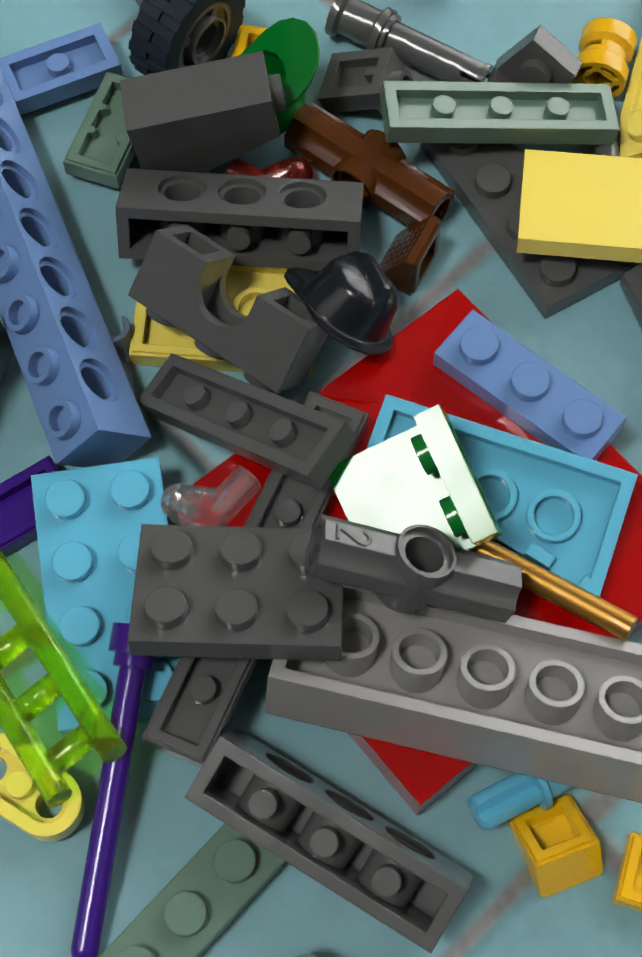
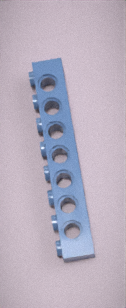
[0,66,152,468]

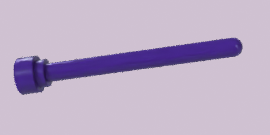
[71,622,163,957]

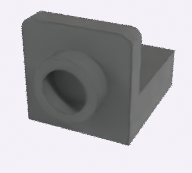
[487,25,582,83]
[318,47,413,115]

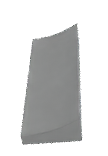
[265,584,642,803]

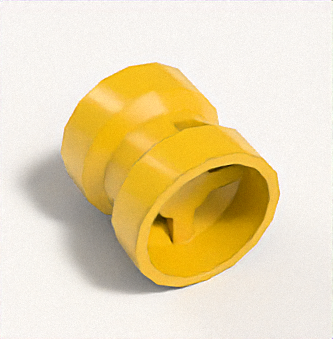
[571,18,637,98]

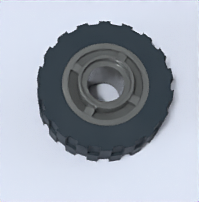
[128,0,245,75]

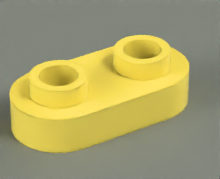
[0,733,85,842]

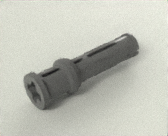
[325,0,494,82]

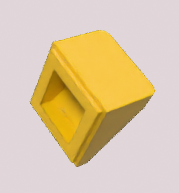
[508,794,603,898]

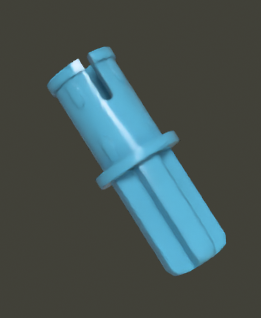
[467,773,575,830]

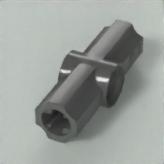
[304,514,522,623]

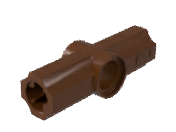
[284,103,455,227]

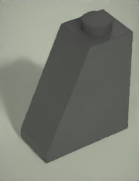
[120,51,287,173]

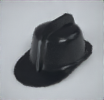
[284,251,400,356]

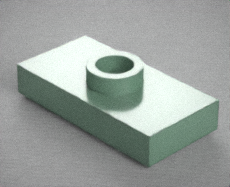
[63,72,136,189]

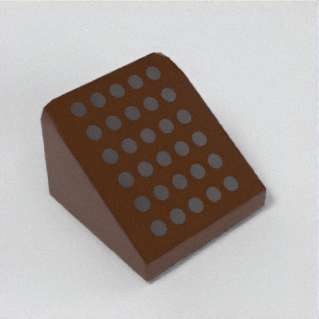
[379,215,441,296]

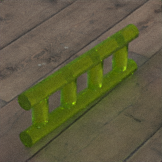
[0,550,127,808]

